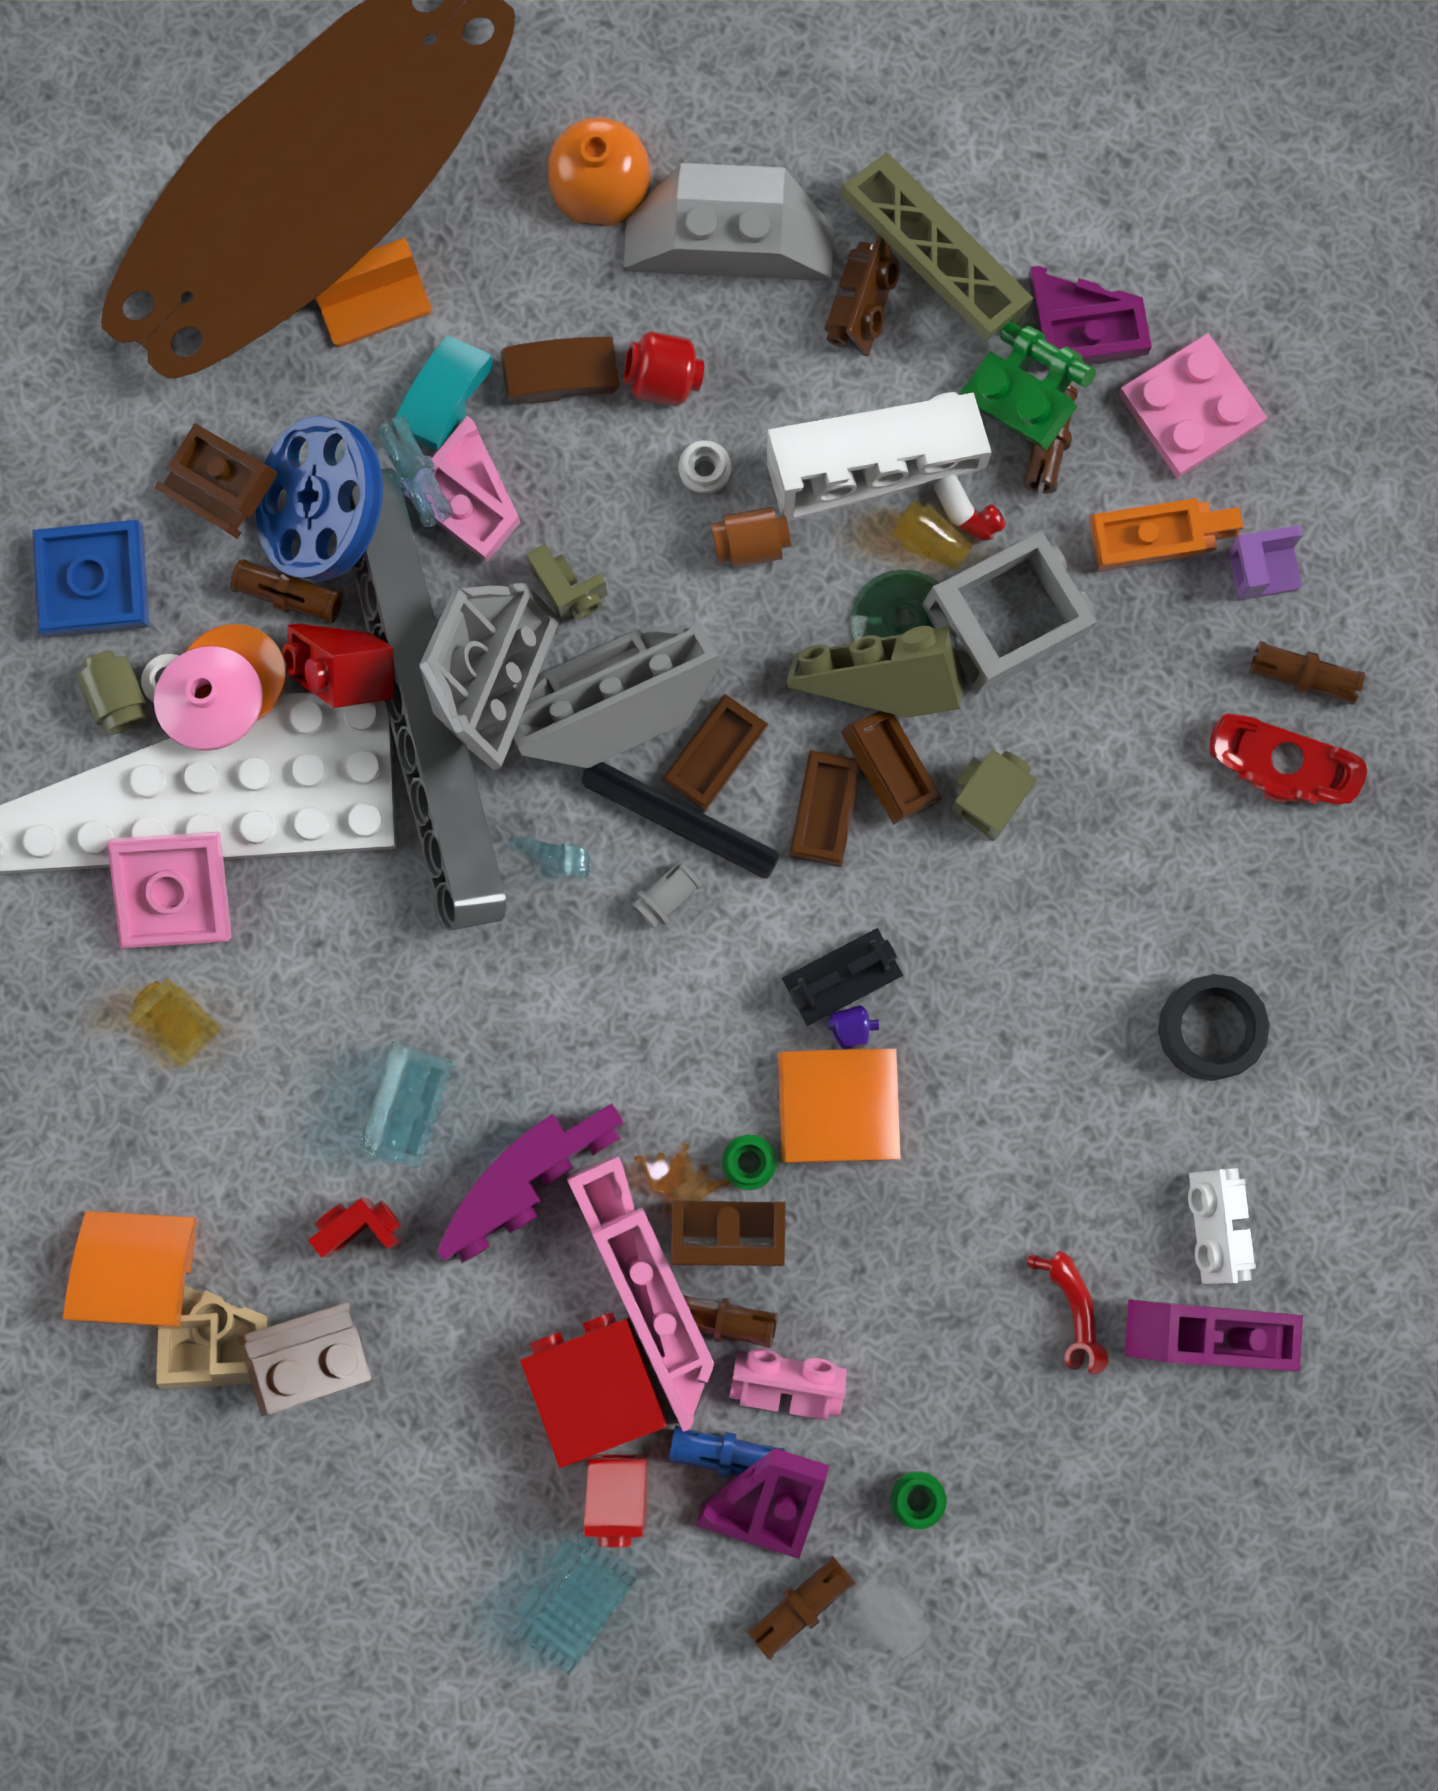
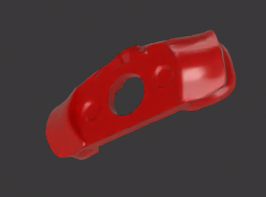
[1209,713,1368,805]

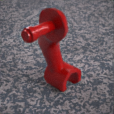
[1027,1251,1108,1374]

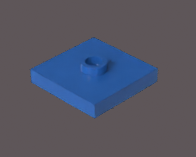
[32,520,150,638]

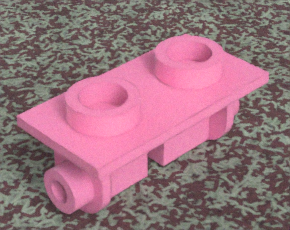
[729,1348,847,1421]

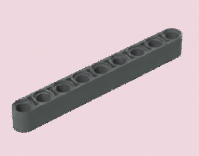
[350,468,506,930]

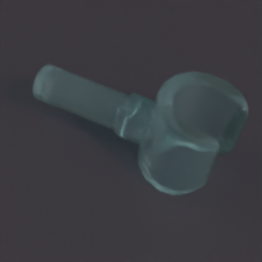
[516,835,590,878]

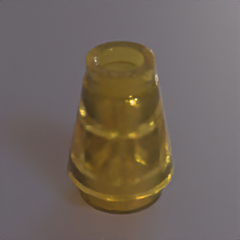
[890,499,973,571]

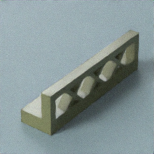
[840,152,1033,341]

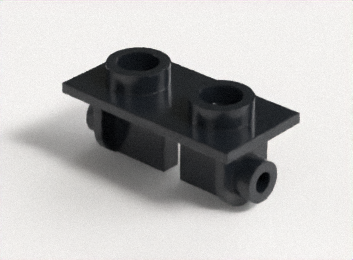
[781,928,904,1026]

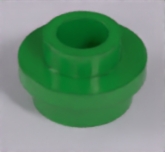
[722,1135,777,1190]
[890,1471,947,1530]

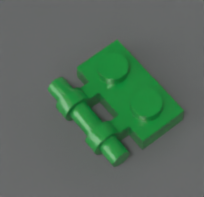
[959,321,1096,451]

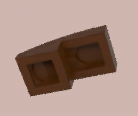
[501,337,619,402]

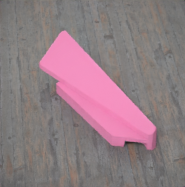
[566,1156,714,1432]

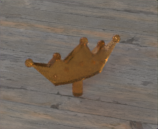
[635,1142,730,1213]

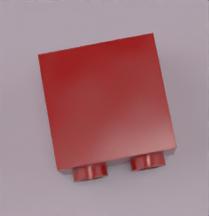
[520,1311,668,1469]

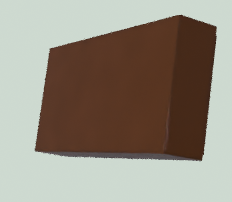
[662,693,768,813]
[841,711,942,825]
[789,750,861,867]

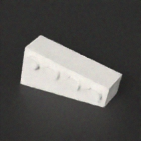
[767,392,992,522]

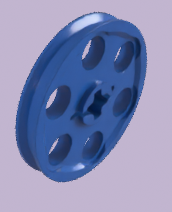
[255,416,383,581]

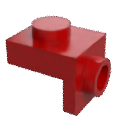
[308,1198,403,1258]

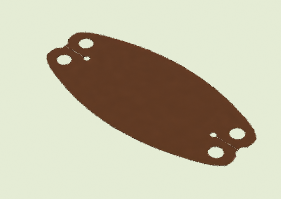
[101,0,515,379]

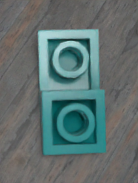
[392,335,493,451]

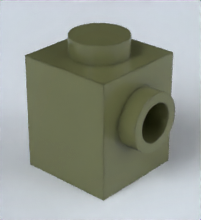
[950,749,1037,841]

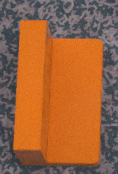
[316,237,432,348]

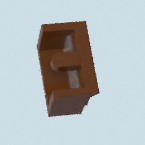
[671,1200,786,1266]

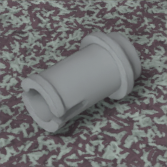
[632,860,702,929]

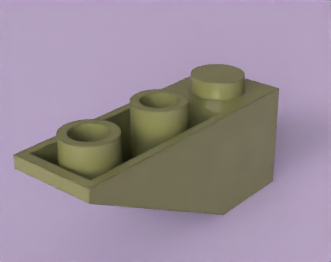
[787,626,966,718]

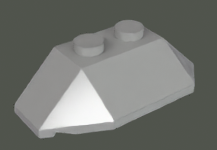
[624,163,834,281]
[419,583,560,770]
[513,623,721,768]

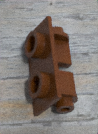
[825,235,900,356]

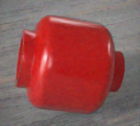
[624,331,704,406]

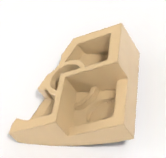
[156,1285,270,1390]

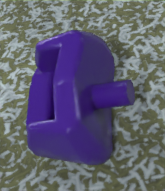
[827,1005,879,1049]

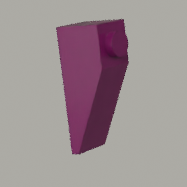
[1125,1299,1303,1372]

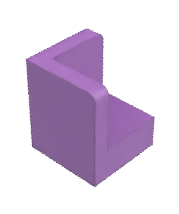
[1228,525,1303,601]

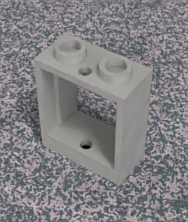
[922,531,1097,696]

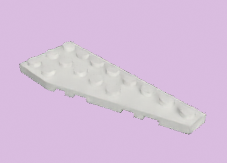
[0,692,397,874]

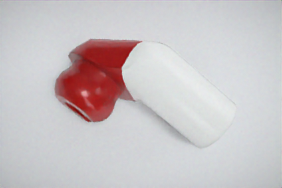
[934,475,1006,541]

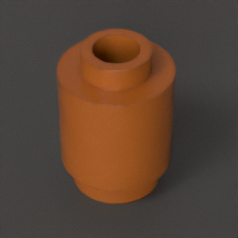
[711,506,791,568]

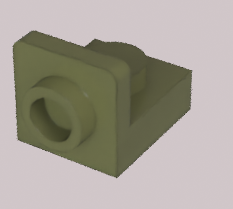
[526,544,607,621]

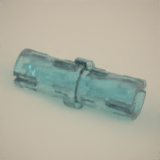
[375,417,454,527]

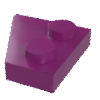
[1028,266,1152,370]
[696,1448,830,1559]

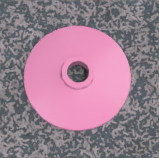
[154,646,263,751]

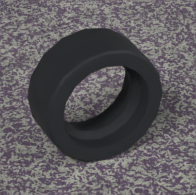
[1158,974,1270,1081]

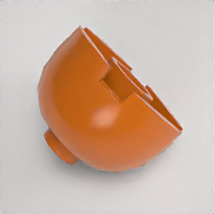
[548,117,651,227]

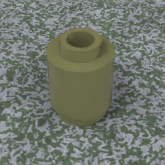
[76,651,147,735]

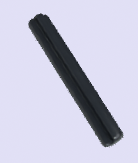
[581,762,779,878]

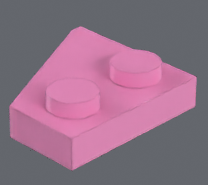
[403,416,521,563]

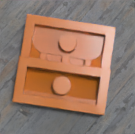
[778,1049,901,1163]
[62,1211,197,1328]

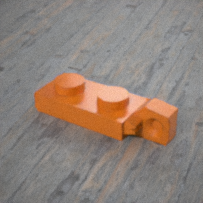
[1089,498,1243,571]

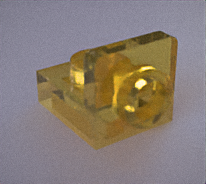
[128,978,223,1067]

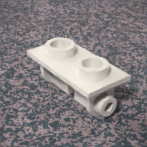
[1188,1168,1256,1284]

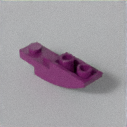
[438,1103,626,1264]

